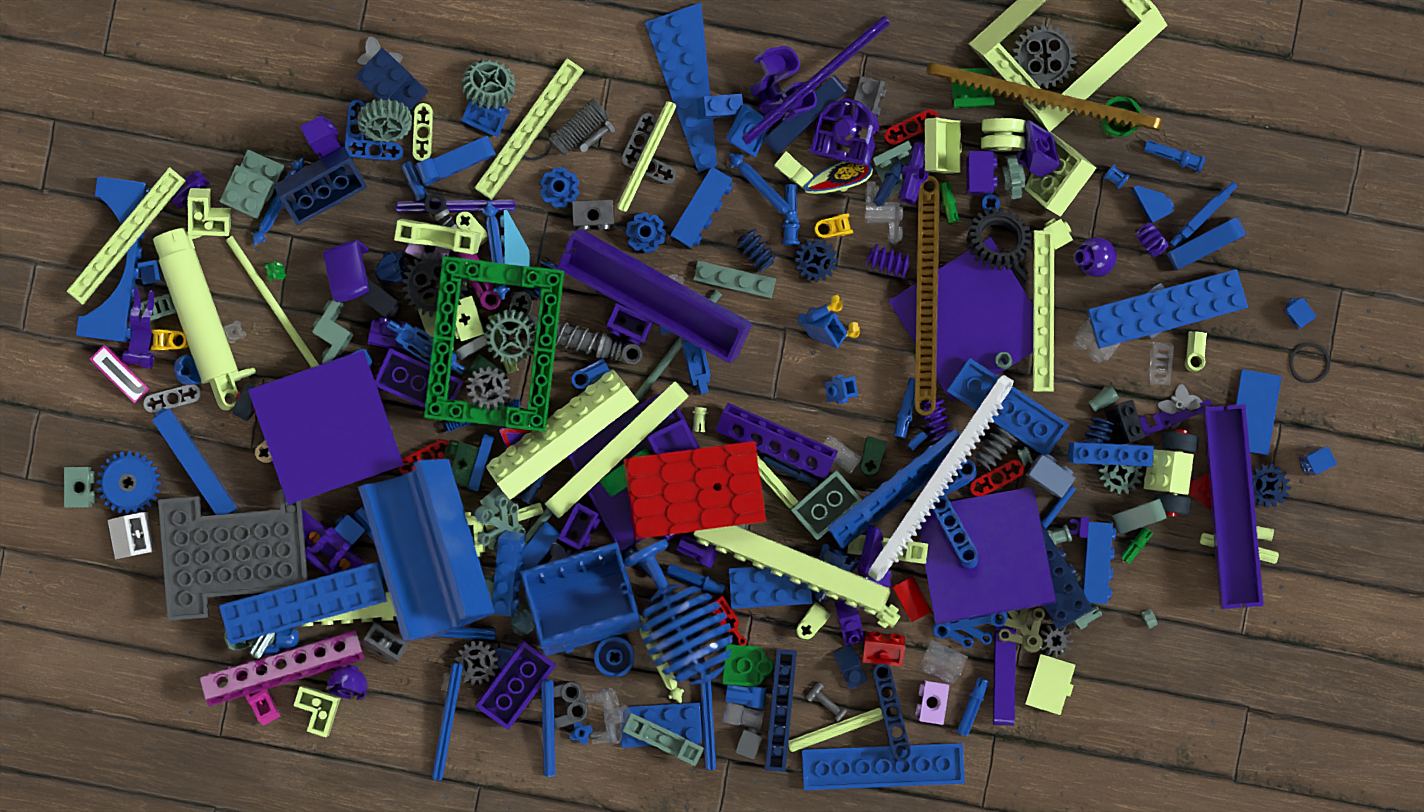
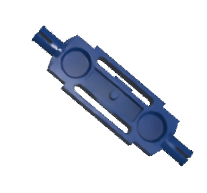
[1169,181,1238,248]
[387,320,466,374]

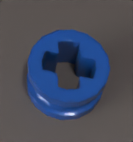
[981,194,1000,213]

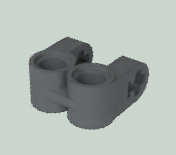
[541,681,589,729]

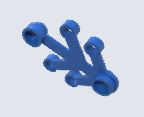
[932,612,1007,648]

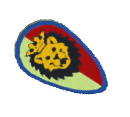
[804,161,873,194]

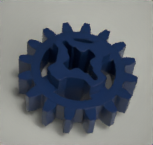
[795,239,838,282]
[1252,464,1291,508]

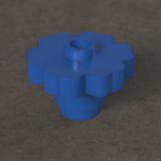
[540,168,580,208]
[625,212,666,254]

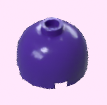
[326,665,368,700]

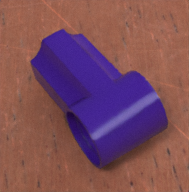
[676,535,719,568]

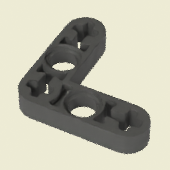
[622,113,676,185]

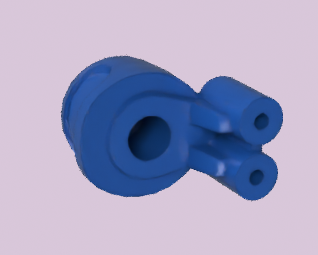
[262,627,299,655]

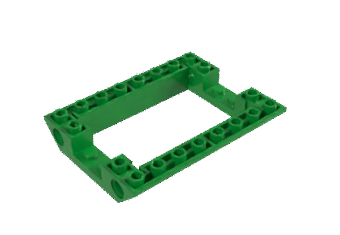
[424,256,564,432]

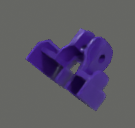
[750,46,817,122]

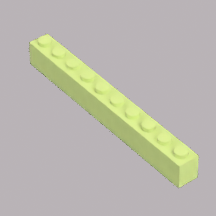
[694,526,890,615]

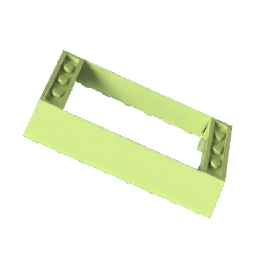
[969,0,1167,132]

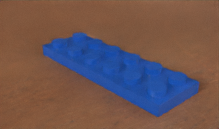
[947,357,1069,456]

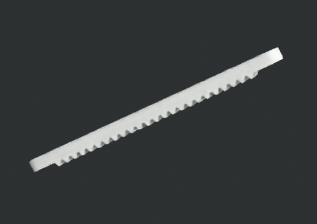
[868,375,1013,581]

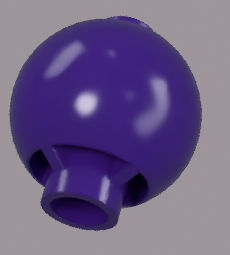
[1074,237,1117,277]

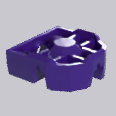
[810,98,879,167]

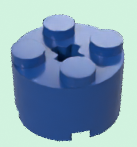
[594,636,635,677]

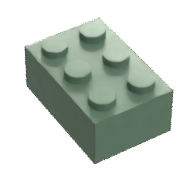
[791,470,863,540]

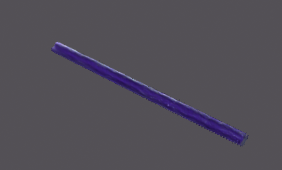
[742,16,890,145]

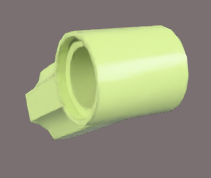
[1184,331,1207,372]

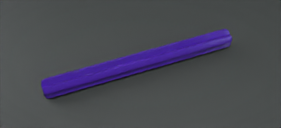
[396,200,515,213]

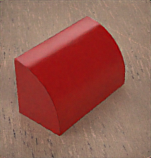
[892,576,931,623]

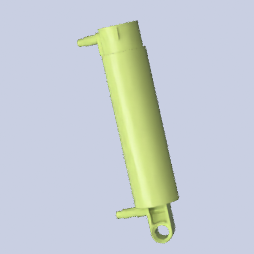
[153,228,256,410]

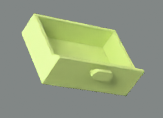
[925,118,962,174]
[1026,654,1075,715]

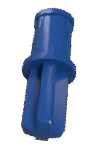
[401,161,428,201]

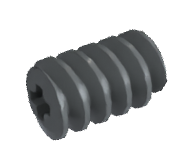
[974,427,1017,471]

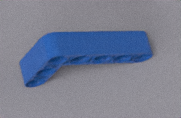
[922,460,978,569]

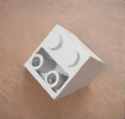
[108,512,155,559]

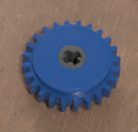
[97,451,162,515]

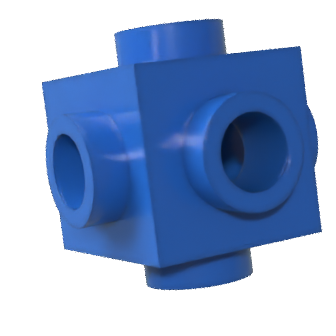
[824,375,859,405]

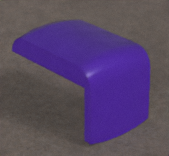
[323,240,369,302]

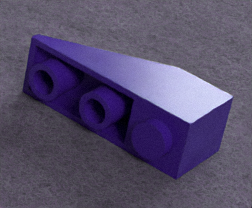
[858,525,891,587]

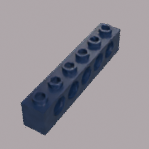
[765,648,797,772]

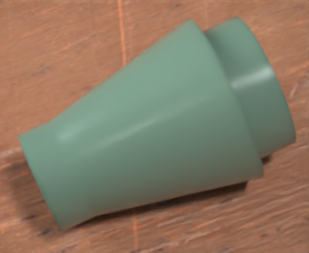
[1089,385,1120,412]

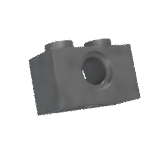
[572,200,614,231]

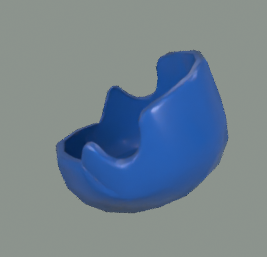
[174,355,201,385]

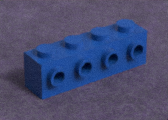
[492,530,526,617]

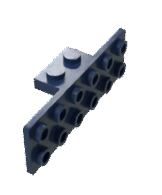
[1040,520,1093,630]

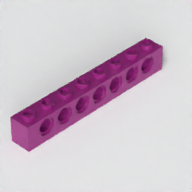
[200,631,364,707]

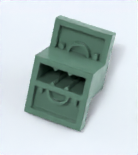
[220,150,285,219]
[312,299,354,364]

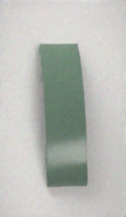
[623,713,704,766]

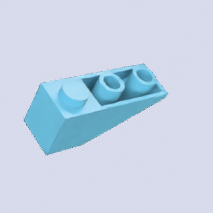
[500,210,530,267]

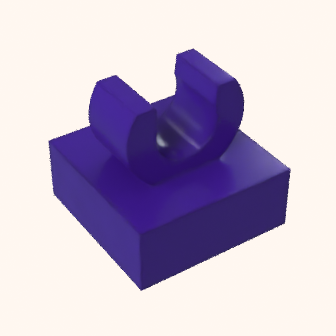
[1069,517,1089,538]

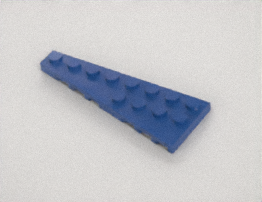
[645,3,717,173]

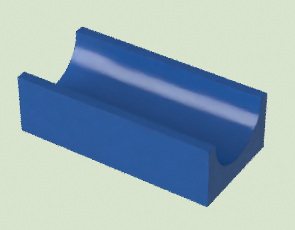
[358,459,495,642]

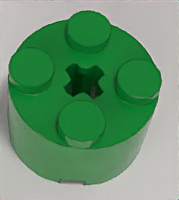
[1099,96,1141,139]

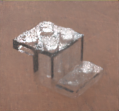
[865,181,903,246]

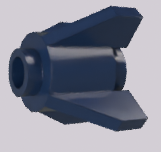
[375,250,409,283]

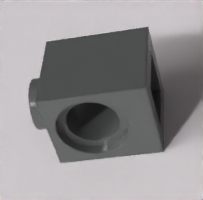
[735,727,763,760]

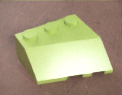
[1025,132,1096,216]

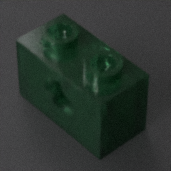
[444,439,480,486]

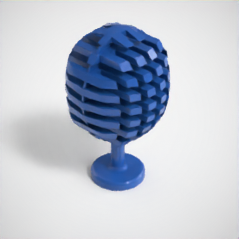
[623,539,732,685]

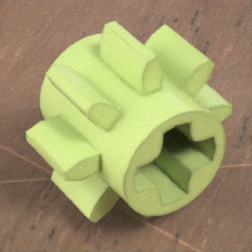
[876,604,901,629]

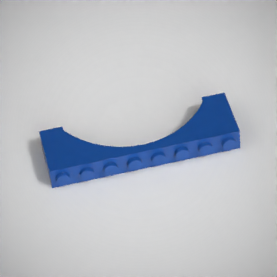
[76,177,151,343]

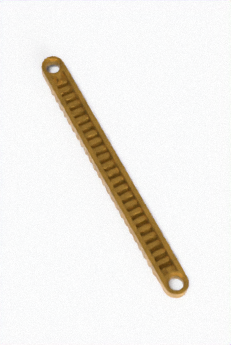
[926,62,1163,131]
[915,176,940,416]

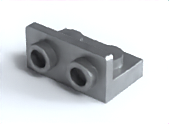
[850,76,887,118]

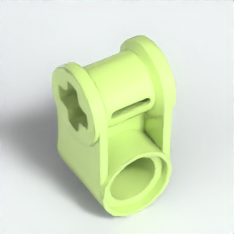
[456,212,488,247]
[796,602,831,639]

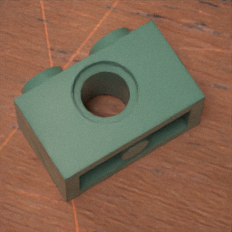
[64,467,95,507]

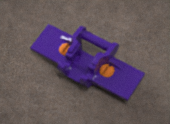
[302,508,367,576]

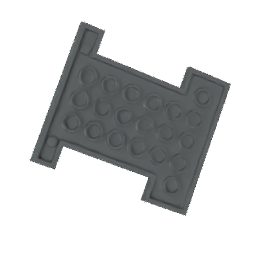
[158,489,308,621]

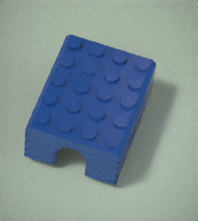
[520,542,642,656]

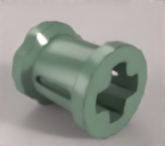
[1047,525,1072,545]

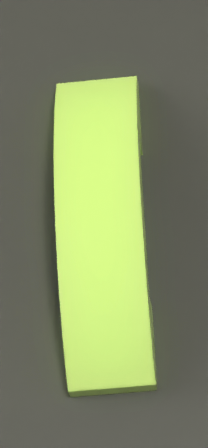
[847,535,928,564]

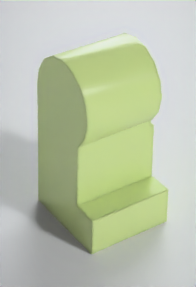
[774,152,813,189]

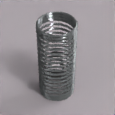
[548,98,609,156]

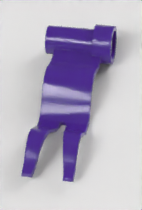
[122,288,154,369]

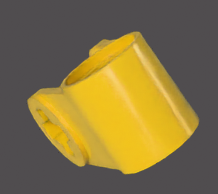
[814,213,854,239]
[151,330,189,351]

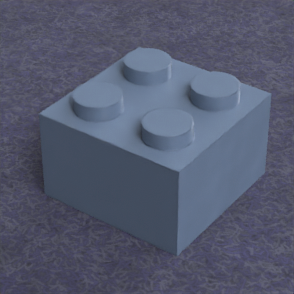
[1026,454,1076,498]

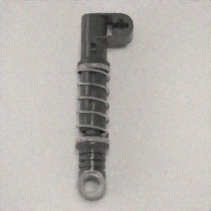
[505,291,643,365]

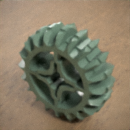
[461,58,516,110]
[357,98,412,143]
[484,309,536,364]

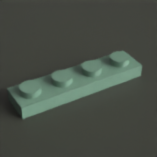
[694,261,776,299]

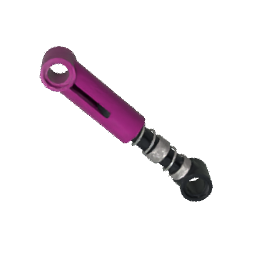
[425,194,502,310]

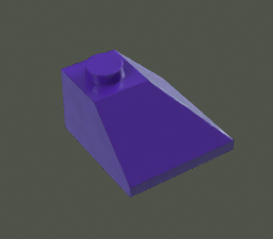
[1025,120,1060,178]

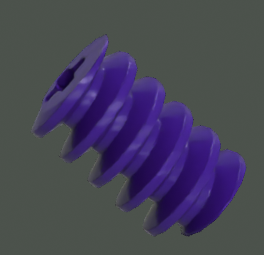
[865,244,909,280]
[920,399,953,443]

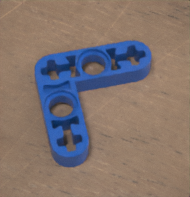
[345,100,404,161]

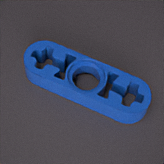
[468,434,495,492]

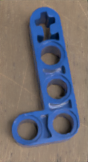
[415,136,496,186]
[1167,216,1247,271]

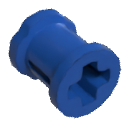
[1103,164,1130,190]

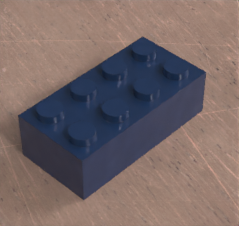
[274,146,367,226]

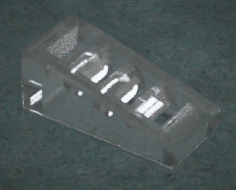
[1150,342,1174,385]

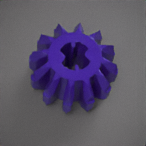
[1136,222,1168,257]

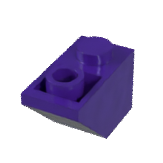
[834,600,865,646]

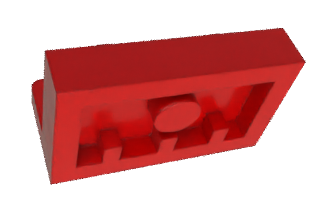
[862,631,905,667]

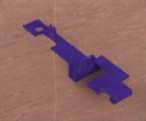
[1139,399,1213,436]

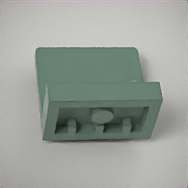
[872,141,912,196]

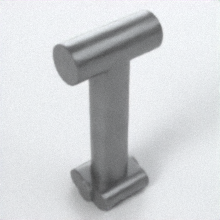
[576,120,615,152]
[805,682,847,721]

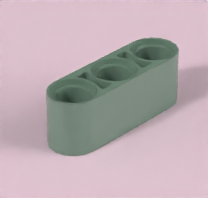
[1112,499,1167,534]

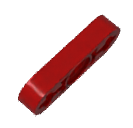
[884,109,939,146]
[399,439,453,475]
[970,460,1024,497]

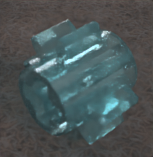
[510,609,535,635]

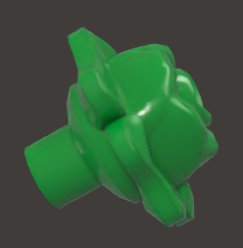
[264,261,286,281]

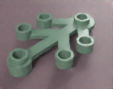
[475,495,526,552]

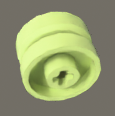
[981,118,1026,152]

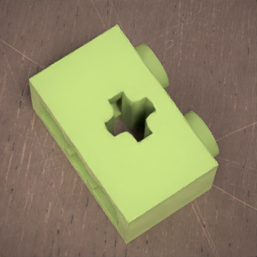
[455,296,485,342]

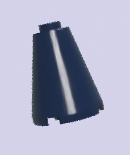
[811,544,859,602]

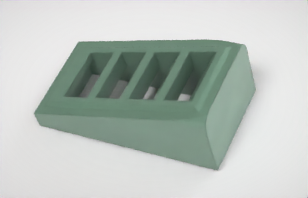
[141,293,177,322]

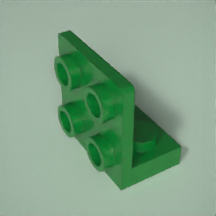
[952,68,994,109]

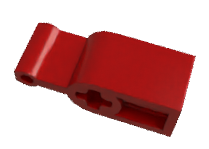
[711,596,747,646]

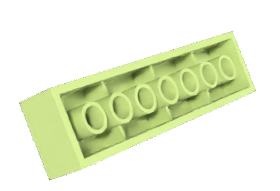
[486,369,638,500]

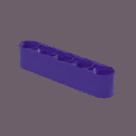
[993,627,1016,726]

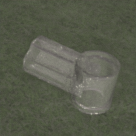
[722,702,764,729]

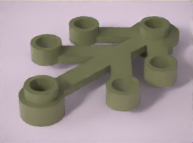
[989,608,1045,653]

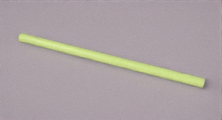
[226,236,319,368]

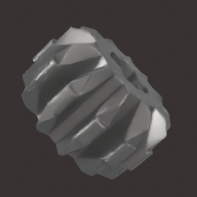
[1040,624,1073,658]

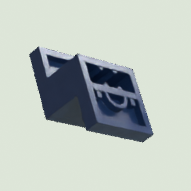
[355,48,429,112]

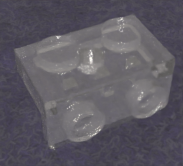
[919,640,968,684]

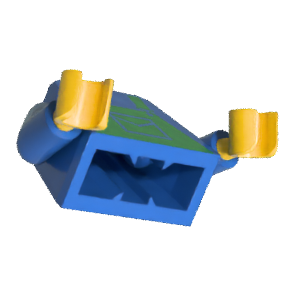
[797,295,860,349]

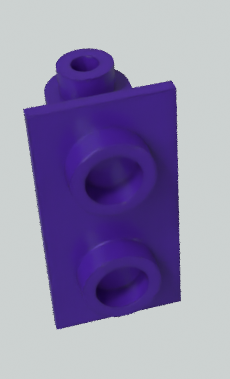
[171,170,210,209]

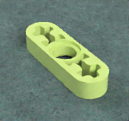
[413,103,433,162]

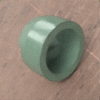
[996,352,1012,369]

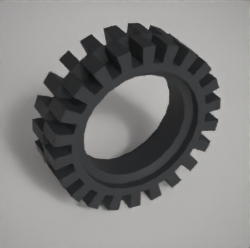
[967,208,1031,270]

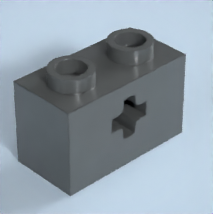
[361,623,408,665]

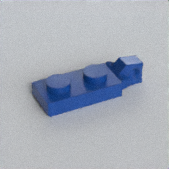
[681,341,711,395]

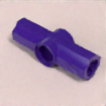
[898,142,928,204]

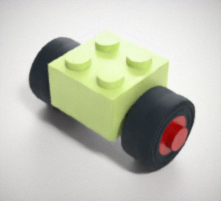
[1144,429,1199,517]

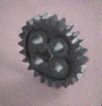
[1012,24,1077,90]

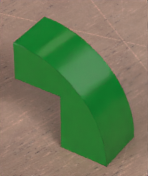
[600,448,650,497]

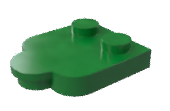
[722,644,774,687]

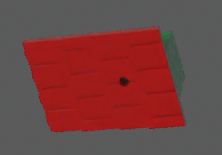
[623,441,766,539]

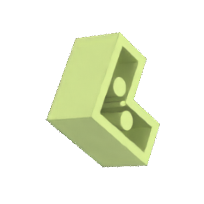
[188,188,231,236]
[294,685,341,737]

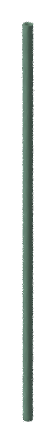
[524,290,722,546]

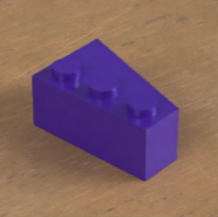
[300,115,342,159]

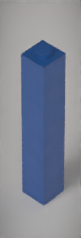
[152,408,238,515]

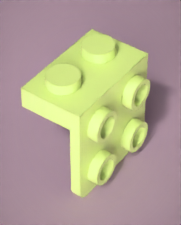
[465,512,485,557]

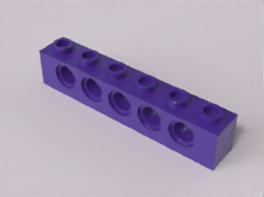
[715,403,838,479]

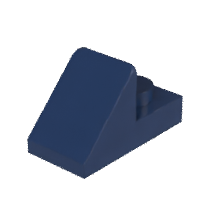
[833,645,868,690]

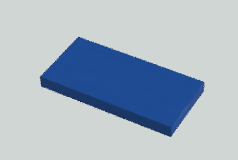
[1235,369,1282,455]

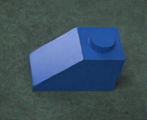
[1131,185,1174,223]

